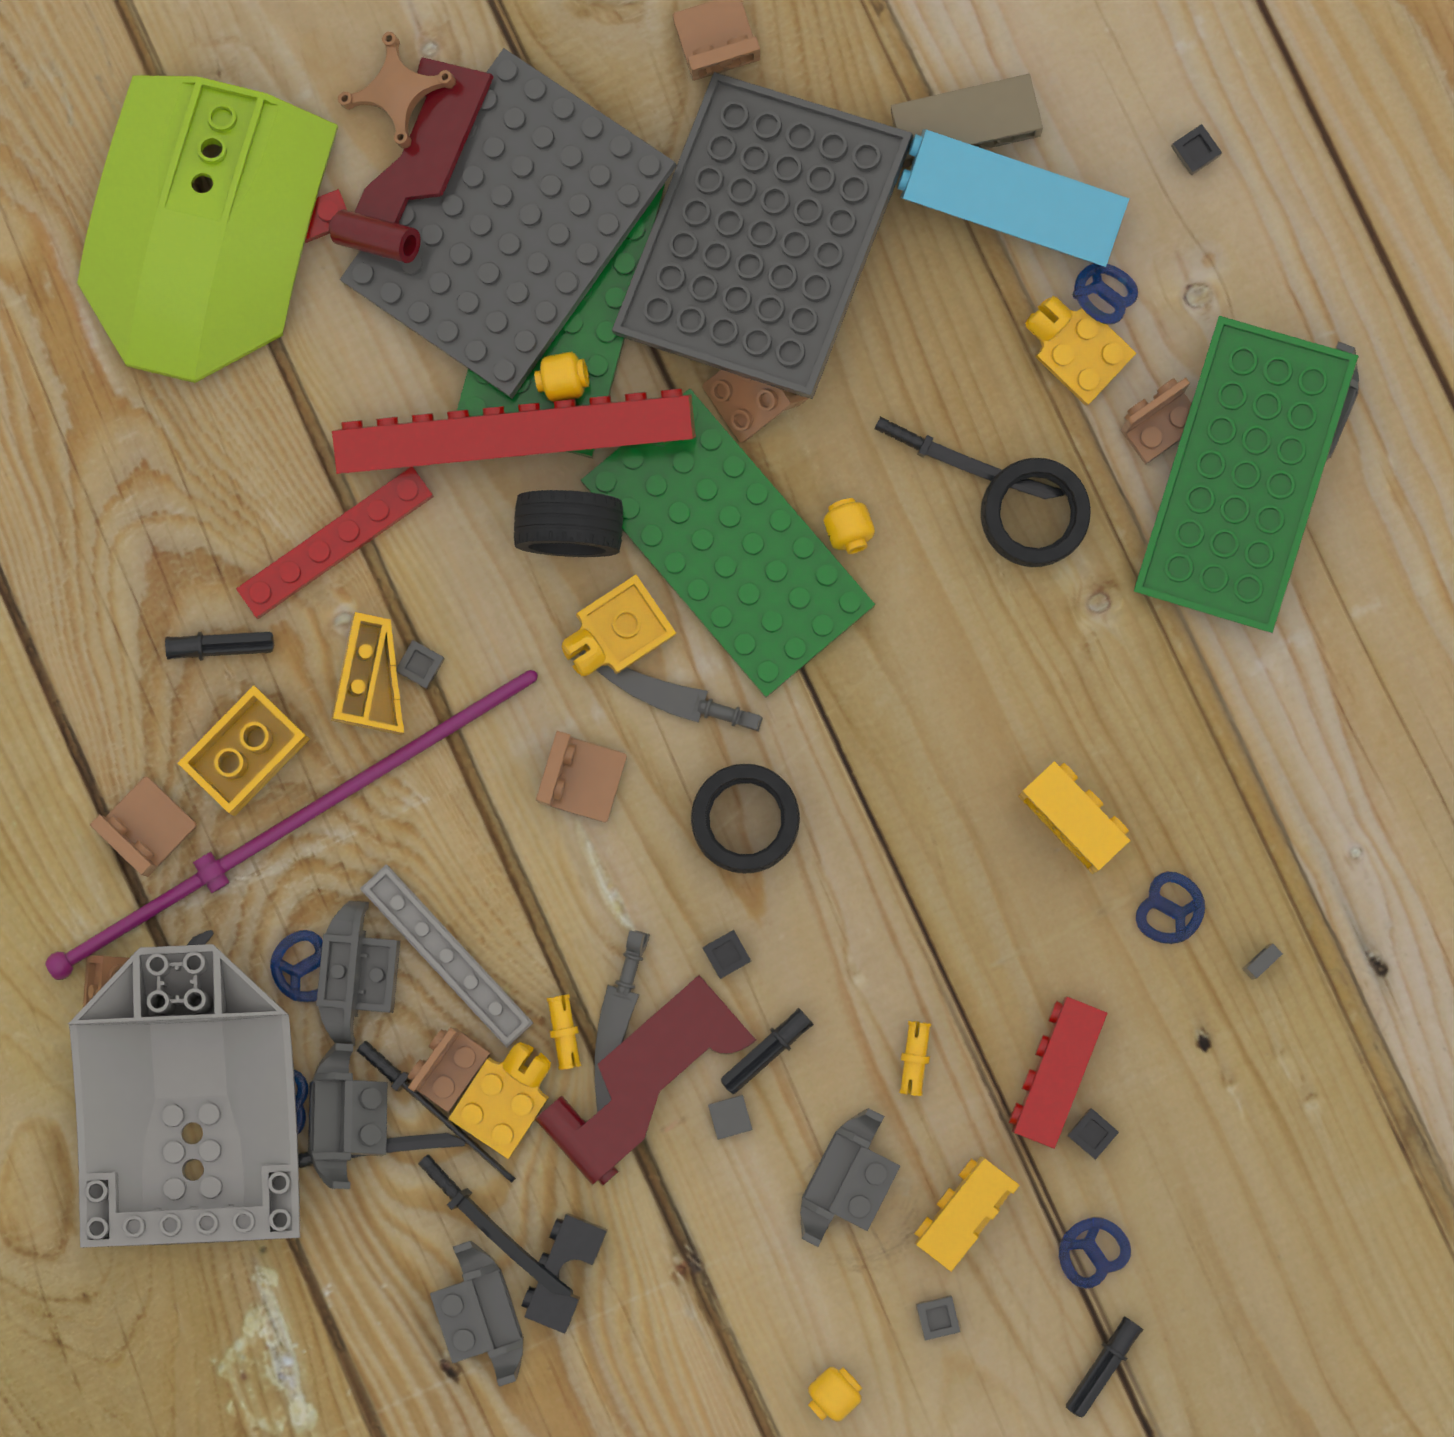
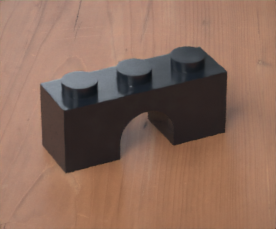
[521,1213,608,1334]

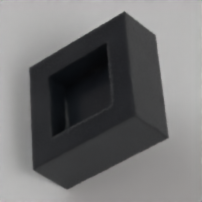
[1171,124,1222,175]
[702,930,752,979]
[1067,1108,1119,1160]

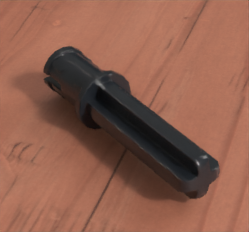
[165,632,274,661]
[721,1007,814,1094]
[1066,1316,1144,1418]

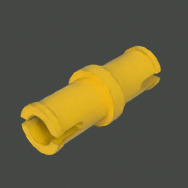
[546,994,582,1070]
[899,1021,931,1096]

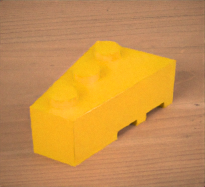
[331,612,404,735]
[914,1156,1020,1271]

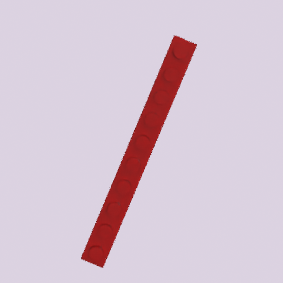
[332,388,696,474]

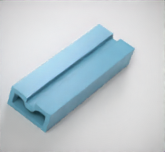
[897,129,1130,267]

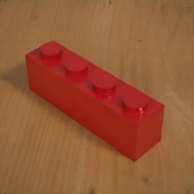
[1008,997,1108,1149]

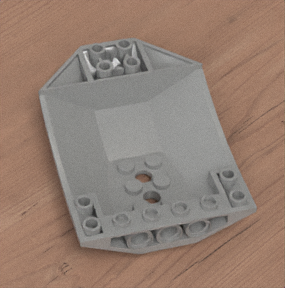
[68,944,301,1248]

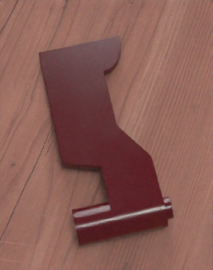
[329,57,494,263]
[535,975,756,1186]

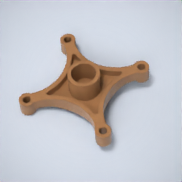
[338,32,456,148]

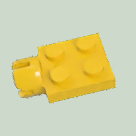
[1025,296,1136,406]
[561,574,676,676]
[448,1042,551,1159]

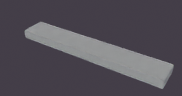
[360,864,533,1048]

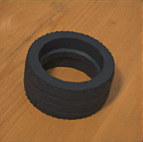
[981,458,1091,567]
[514,490,623,557]
[691,764,800,874]

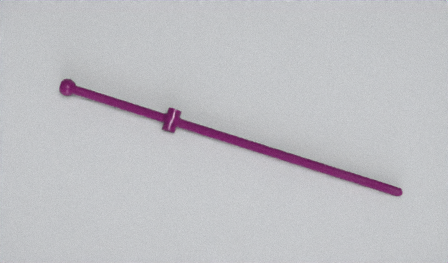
[45,670,538,980]

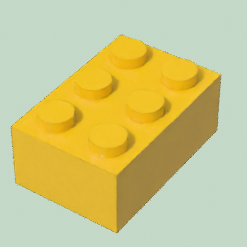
[177,685,310,816]
[1018,761,1130,874]

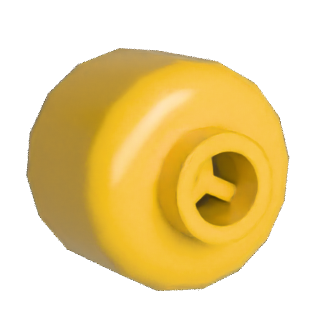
[534,352,590,402]
[823,498,875,554]
[808,1367,863,1422]

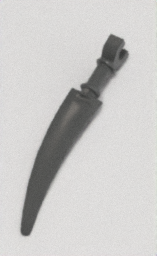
[579,650,763,732]
[595,930,650,1112]

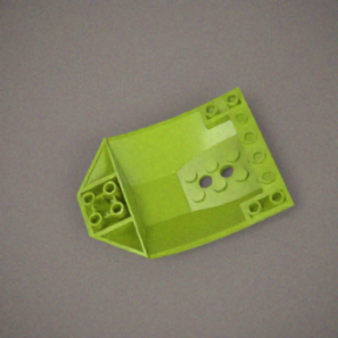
[77,75,338,383]

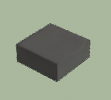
[396,640,445,689]
[1242,943,1283,979]
[708,1095,753,1140]
[916,1295,961,1341]

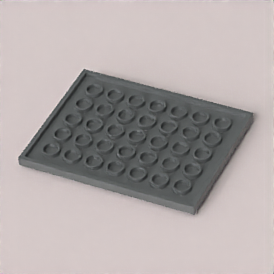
[340,48,677,399]
[612,72,914,399]

